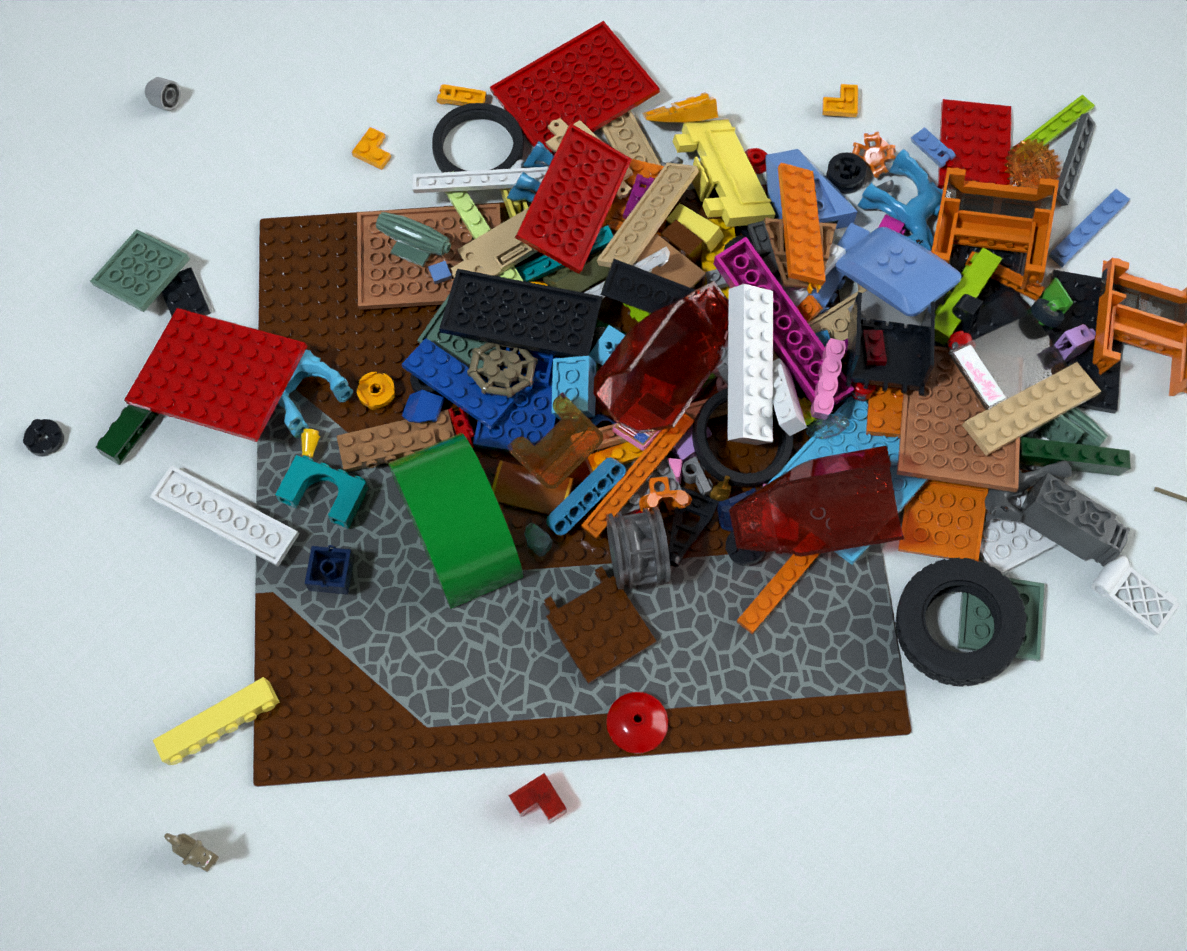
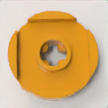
[357,372,395,410]

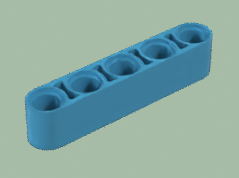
[546,457,626,535]

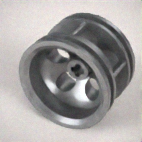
[606,506,670,590]

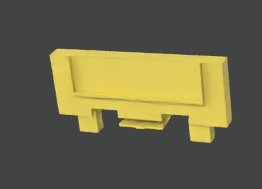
[672,119,775,227]

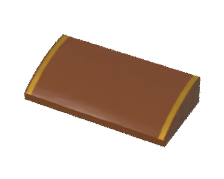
[492,460,574,515]

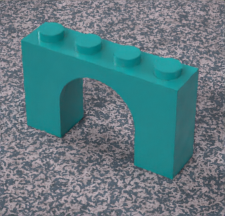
[275,455,368,529]

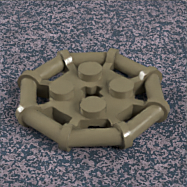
[467,342,538,398]

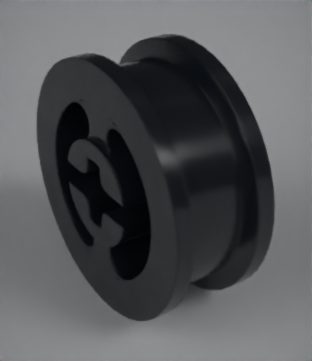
[826,152,867,194]

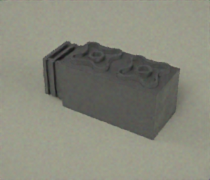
[1020,473,1130,566]

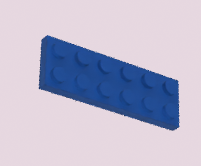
[402,338,515,429]

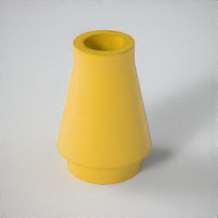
[301,429,320,458]

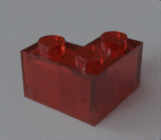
[508,773,567,824]

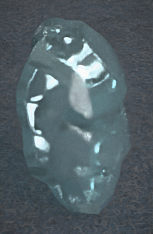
[806,414,850,439]

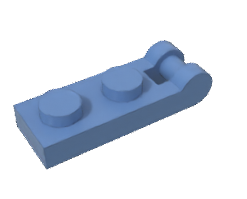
[911,127,956,168]

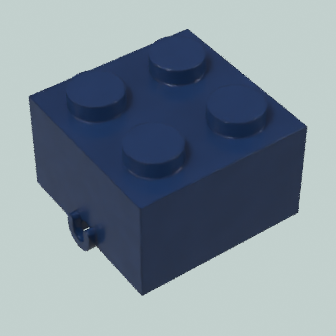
[304,545,355,595]

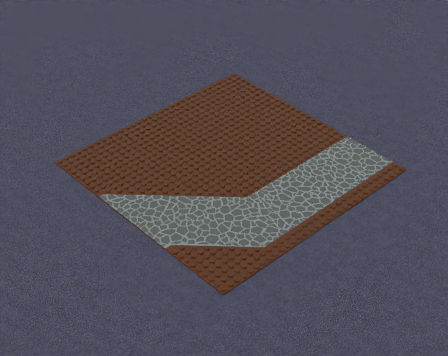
[253,184,911,787]

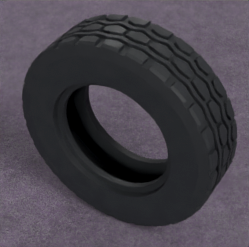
[896,557,1027,687]

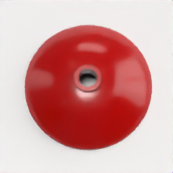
[606,692,668,754]

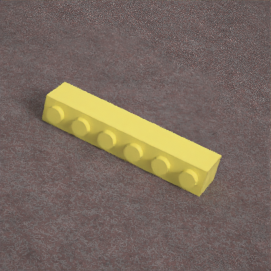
[153,677,280,765]

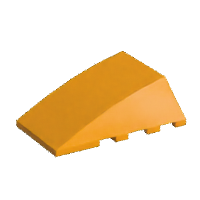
[642,92,718,122]

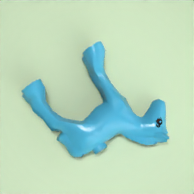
[278,349,353,438]

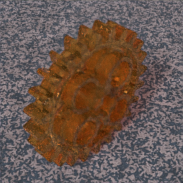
[1004,139,1061,189]

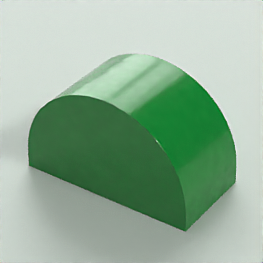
[388,433,523,609]

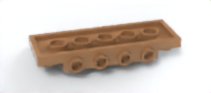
[337,410,454,472]

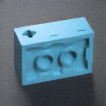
[551,356,596,420]

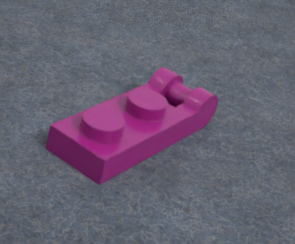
[623,174,655,219]

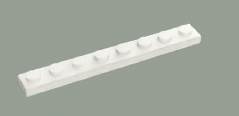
[413,167,548,193]

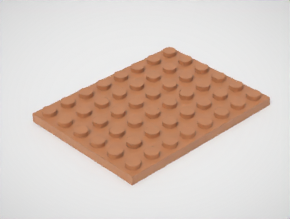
[357,204,501,310]
[897,346,1022,492]

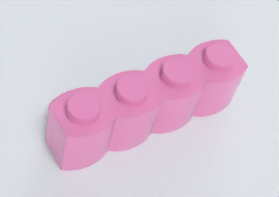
[811,338,846,420]

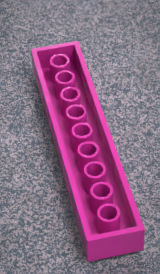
[713,237,854,405]

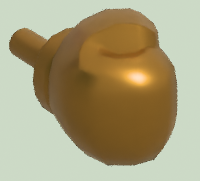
[709,476,731,503]

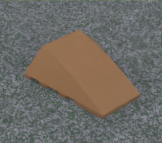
[764,218,837,289]

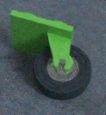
[1031,278,1073,329]

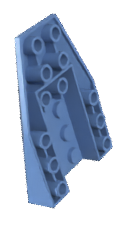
[765,149,858,229]

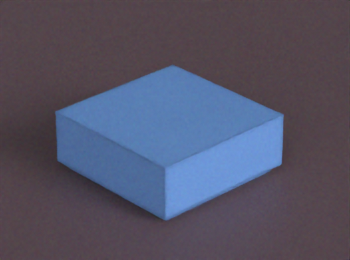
[428,261,452,284]

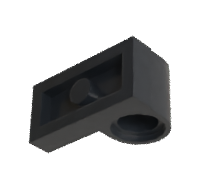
[952,294,983,333]

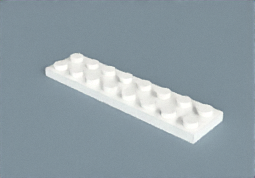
[150,465,299,567]

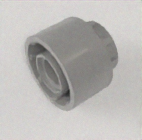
[145,77,181,111]

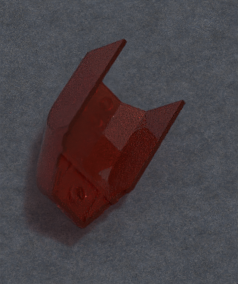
[593,281,729,434]
[729,446,904,557]

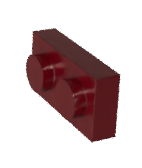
[862,330,887,366]

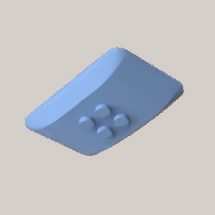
[835,227,961,317]

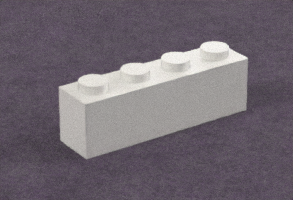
[773,358,807,436]

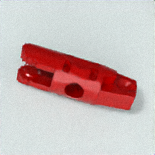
[448,408,474,448]

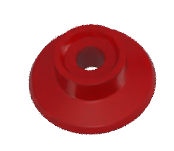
[745,148,767,174]

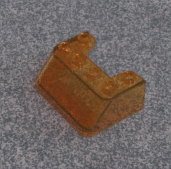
[507,392,603,489]

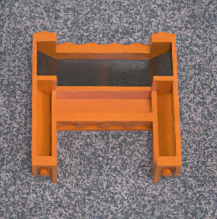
[931,168,1059,290]
[1093,257,1187,396]

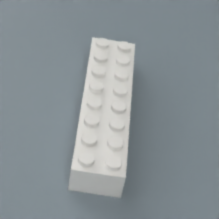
[728,284,773,445]

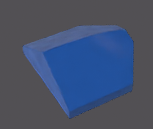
[402,390,445,423]

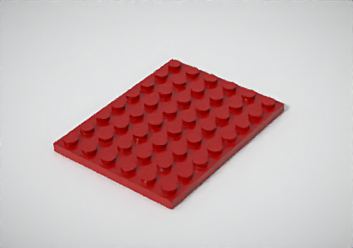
[490,21,660,155]
[124,308,307,442]

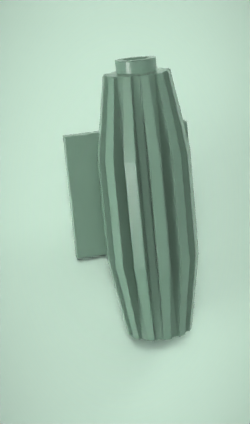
[376,212,451,267]
[1035,407,1108,446]

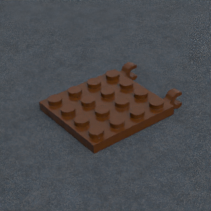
[544,566,657,685]

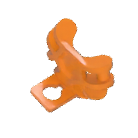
[850,132,896,179]
[639,477,692,512]

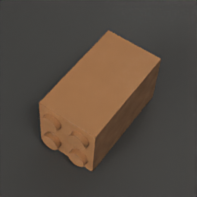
[633,234,706,292]

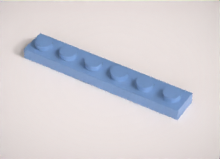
[1048,189,1130,267]

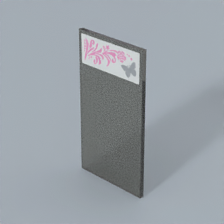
[948,313,1069,410]

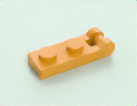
[436,84,487,106]

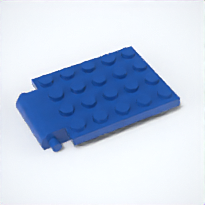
[473,347,558,459]

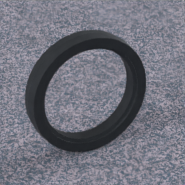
[432,103,524,173]
[692,388,793,487]

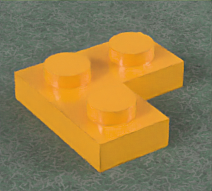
[822,84,858,117]
[352,127,391,170]

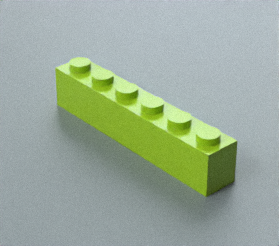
[934,248,1002,346]

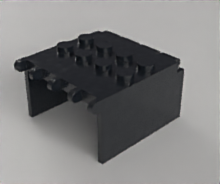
[846,292,935,396]

